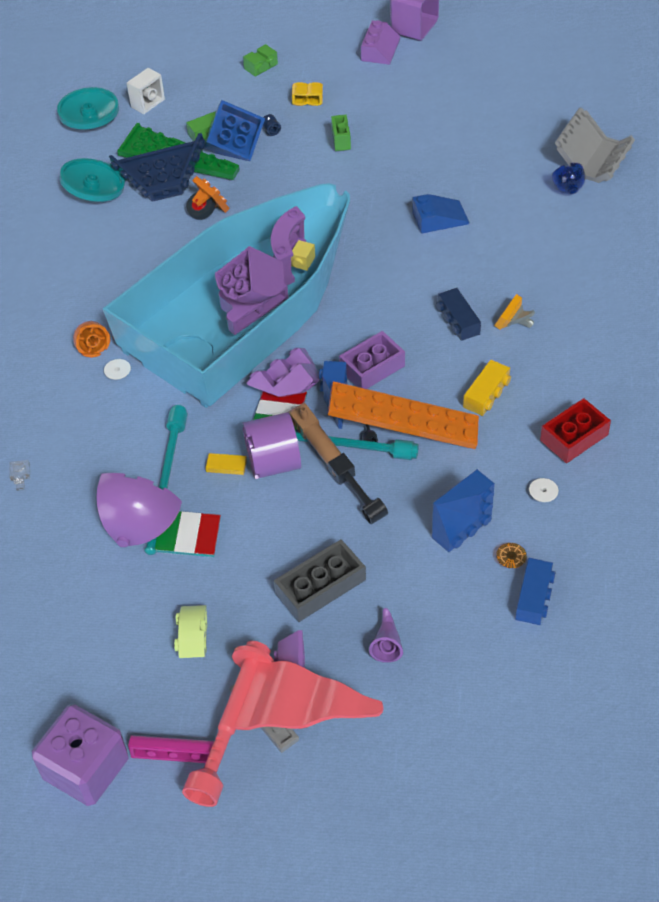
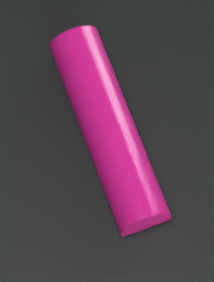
[128,735,214,763]

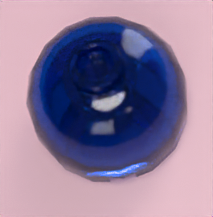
[552,163,586,194]

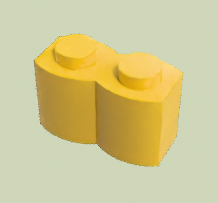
[292,82,323,106]

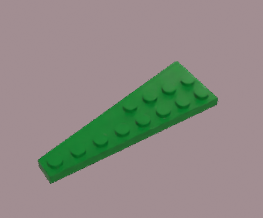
[117,123,240,180]

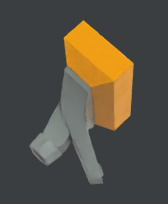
[494,294,535,330]

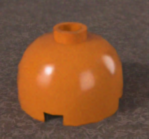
[73,321,110,358]

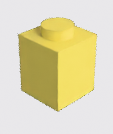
[291,240,315,271]

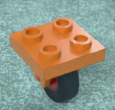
[186,176,230,220]

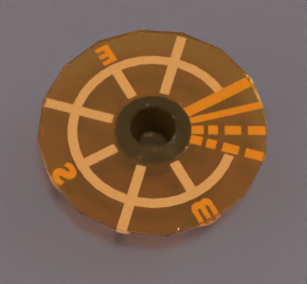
[496,543,527,568]

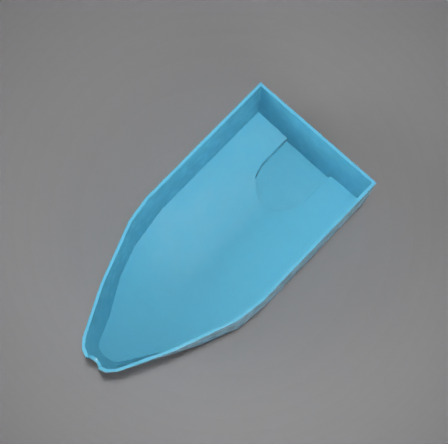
[103,183,350,408]

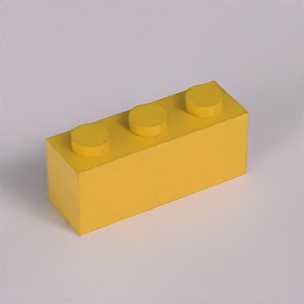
[463,360,511,416]

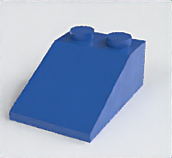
[412,194,469,234]
[319,361,347,429]

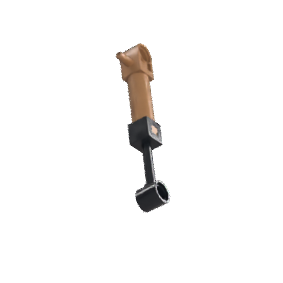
[288,403,388,525]

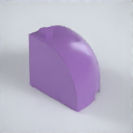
[215,246,284,303]
[97,473,182,547]

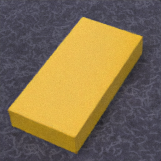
[206,453,247,475]

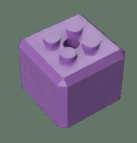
[390,0,439,41]
[32,704,129,806]

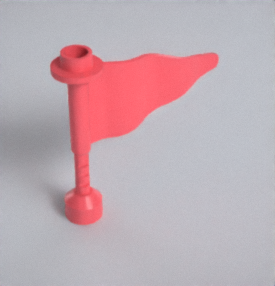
[182,641,384,807]

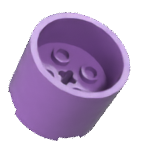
[242,412,301,479]

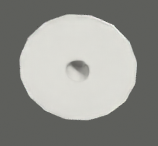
[104,359,131,380]
[529,478,559,502]

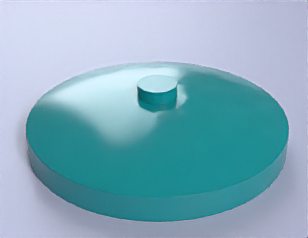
[57,87,119,129]
[59,158,125,202]

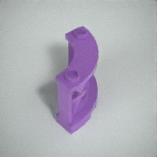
[271,206,306,285]

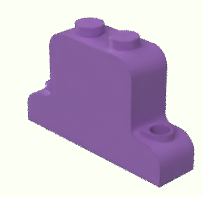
[219,283,289,335]

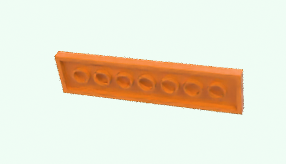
[328,381,479,449]

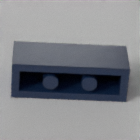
[436,288,481,341]

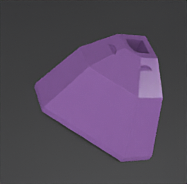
[247,348,320,397]

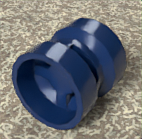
[263,114,281,136]

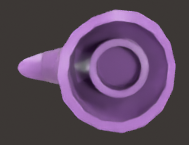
[369,608,403,662]

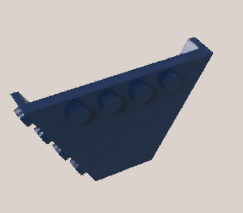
[109,133,205,202]

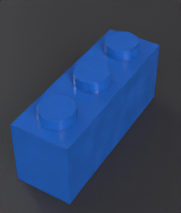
[515,558,556,625]

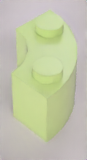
[174,605,208,658]

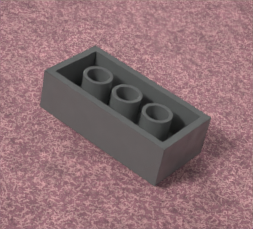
[274,539,366,622]

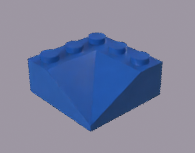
[204,100,265,161]
[432,469,495,552]

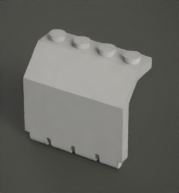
[555,108,635,183]

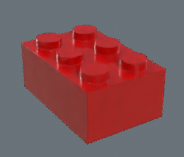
[540,398,611,464]

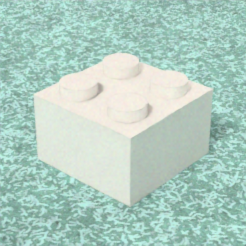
[127,68,165,114]

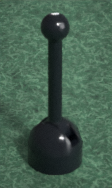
[362,424,378,442]

